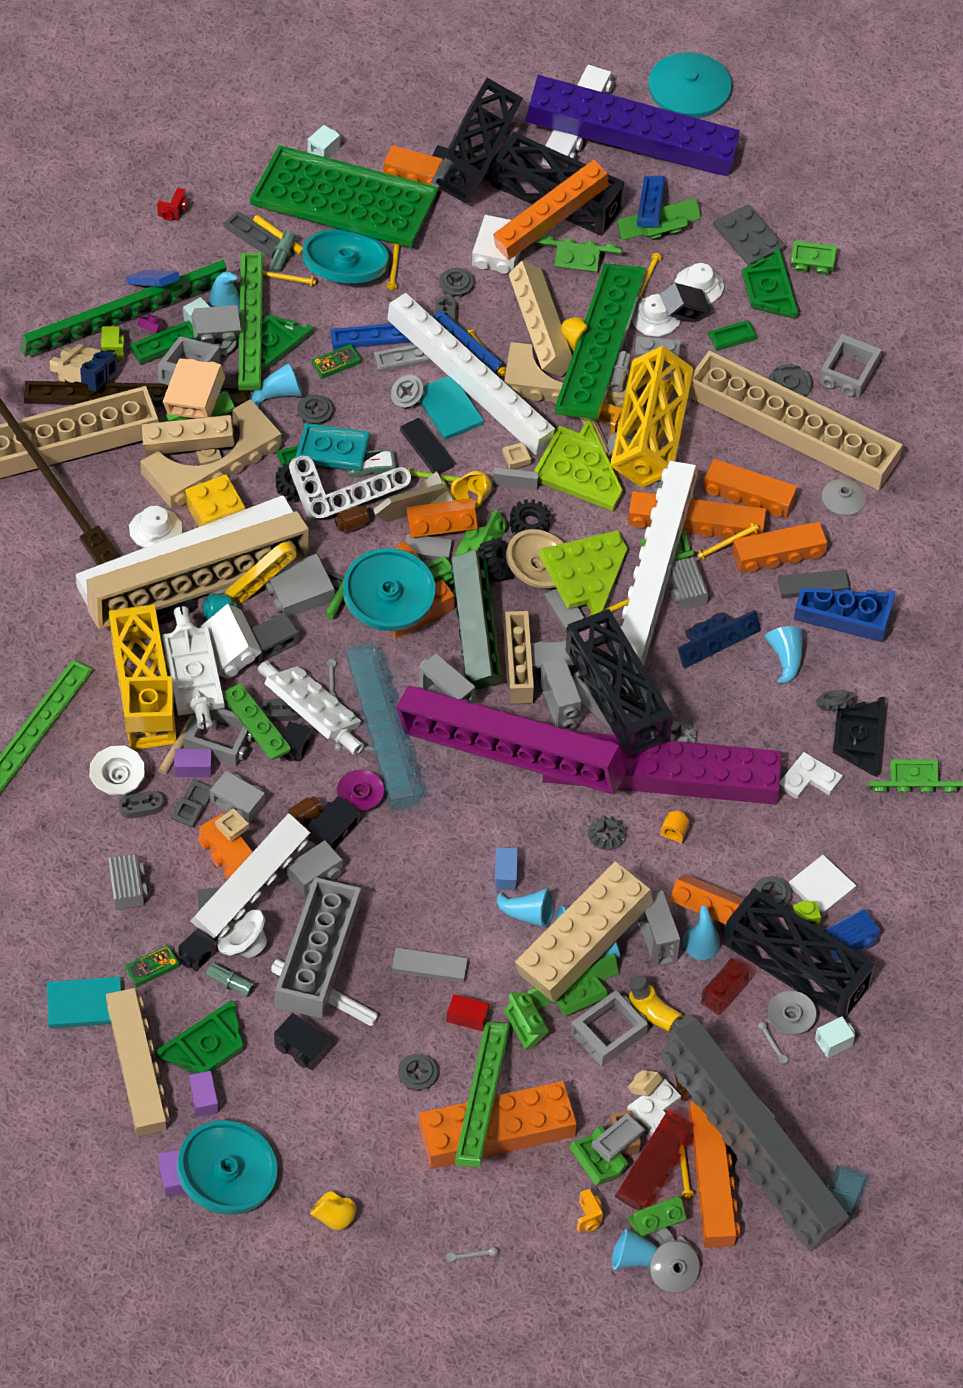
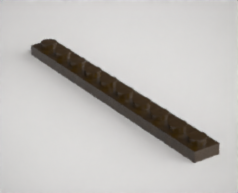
[24,381,246,408]

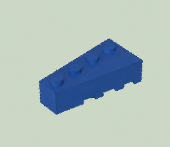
[794,588,896,642]

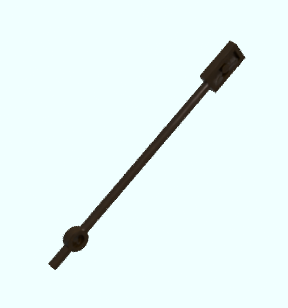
[0,398,121,566]

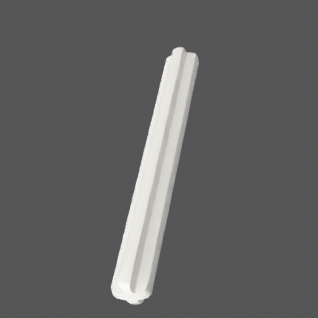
[271,959,378,1026]

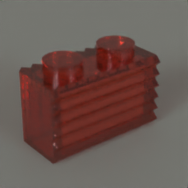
[700,958,750,1015]

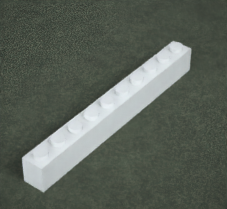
[387,293,555,455]
[611,461,697,666]
[76,495,293,607]

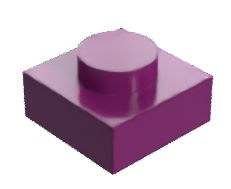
[137,314,166,333]

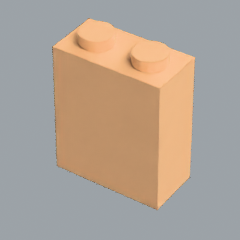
[163,358,225,419]

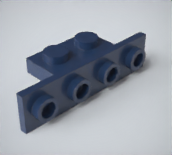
[678,610,761,669]

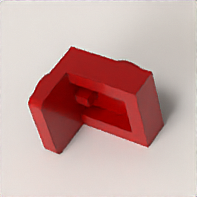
[157,188,189,221]

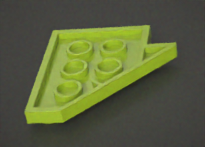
[534,419,622,511]
[538,530,627,615]

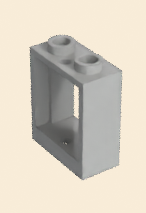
[819,334,882,398]
[158,336,220,385]
[419,654,475,704]
[540,657,581,730]
[183,708,254,767]
[637,890,680,967]
[570,990,648,1067]

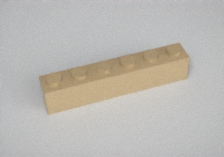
[509,261,572,377]
[106,988,170,1137]

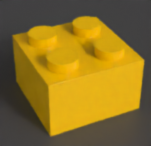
[185,474,245,527]
[125,676,173,732]

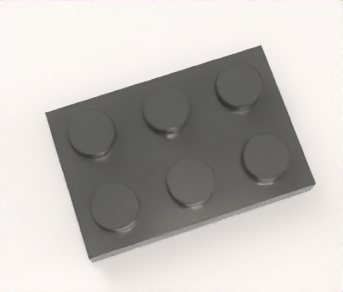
[713,204,785,266]

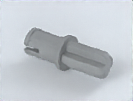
[609,351,631,392]

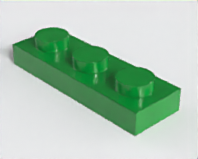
[130,320,199,365]

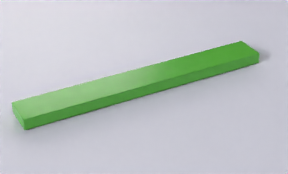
[238,253,263,390]
[0,660,93,795]
[455,1022,510,1167]

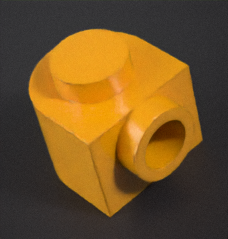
[660,810,689,844]

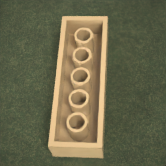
[515,861,654,1003]

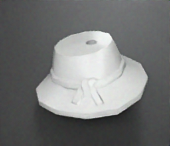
[675,263,724,305]
[631,294,681,337]
[129,506,182,548]
[89,745,145,795]
[217,910,267,958]

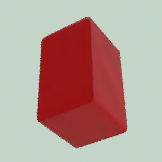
[446,994,489,1032]

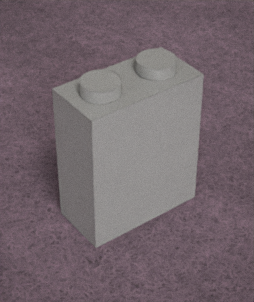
[265,554,335,618]

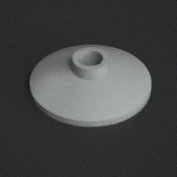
[822,479,866,515]
[767,991,816,1035]
[650,1241,699,1293]

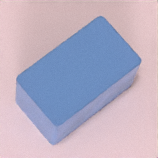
[495,848,517,890]

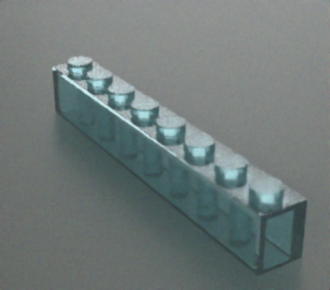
[346,642,422,812]

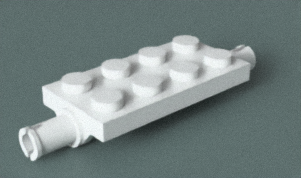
[162,606,224,729]
[258,660,364,756]

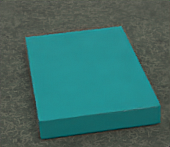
[419,376,484,441]
[295,423,370,471]
[47,977,121,1029]

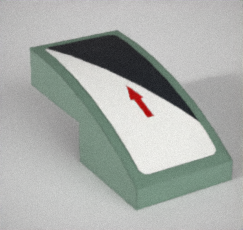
[348,450,396,478]

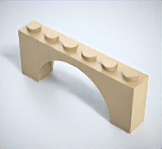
[504,342,637,411]
[140,399,282,509]

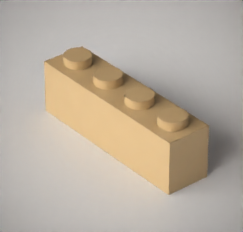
[141,415,235,455]
[504,611,534,704]

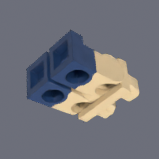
[50,344,118,392]

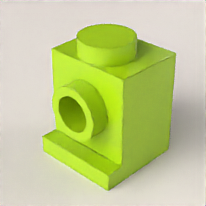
[101,326,124,360]
[792,900,821,928]

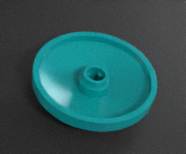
[648,52,731,118]
[302,229,388,283]
[343,548,435,631]
[176,1120,277,1215]

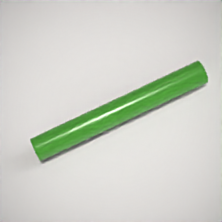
[325,579,344,619]

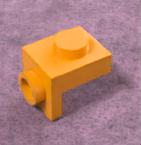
[596,403,622,436]
[577,1189,603,1233]

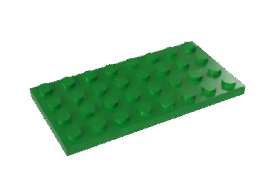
[250,145,438,248]

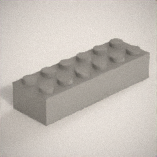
[275,877,361,1019]

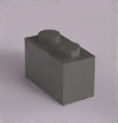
[250,613,298,663]

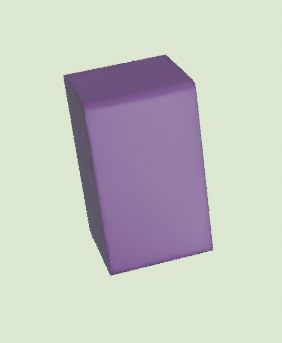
[174,749,212,777]
[189,1071,218,1117]
[158,1150,186,1197]

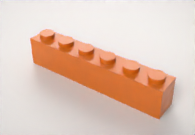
[493,160,609,261]
[628,491,766,539]
[689,1101,740,1248]

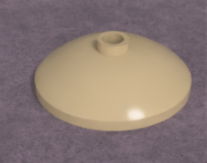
[506,529,563,588]

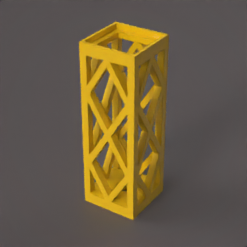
[610,345,694,488]
[109,604,176,750]

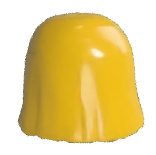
[561,317,588,352]
[451,471,492,509]
[310,1191,356,1231]

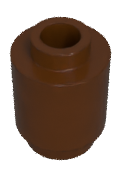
[334,505,369,533]
[288,796,323,827]

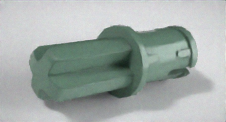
[270,230,297,272]
[206,963,254,997]

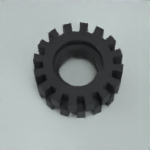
[276,461,314,502]
[510,499,551,535]
[477,538,513,582]

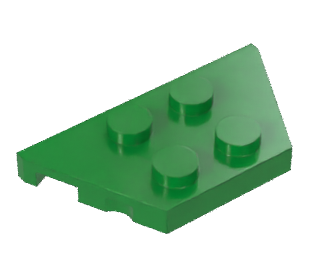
[741,249,798,318]
[238,315,314,374]
[155,1000,243,1074]

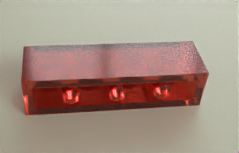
[614,1109,694,1211]

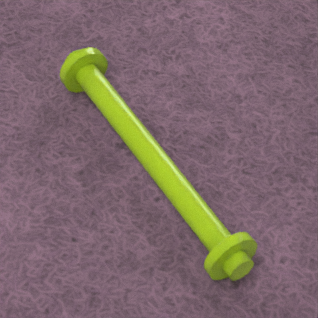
[408,467,467,484]

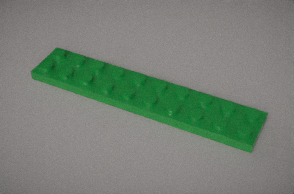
[21,260,227,357]
[554,263,647,419]

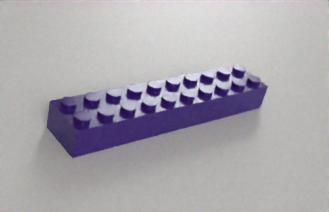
[525,75,740,176]

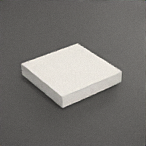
[788,855,856,916]

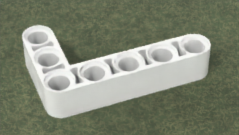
[289,456,411,519]

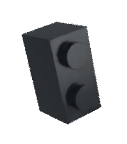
[660,282,711,322]
[307,796,360,850]
[274,1012,331,1071]

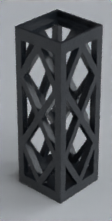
[430,77,523,204]
[491,131,624,236]
[565,609,673,757]
[723,888,875,1020]

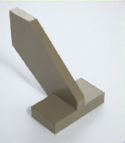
[373,471,455,522]

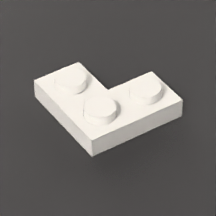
[779,752,843,799]
[627,1079,681,1145]

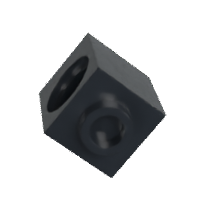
[282,721,311,762]
[178,928,217,972]

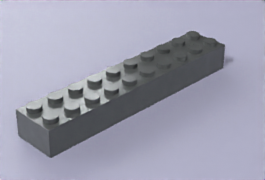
[660,1019,849,1252]

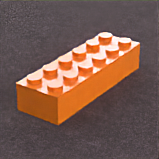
[418,1081,577,1169]

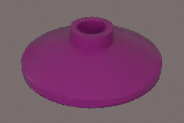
[337,770,384,811]

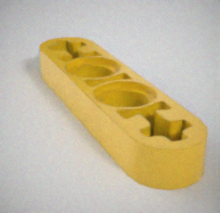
[224,542,297,605]

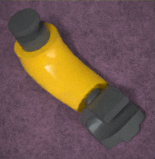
[629,976,696,1037]

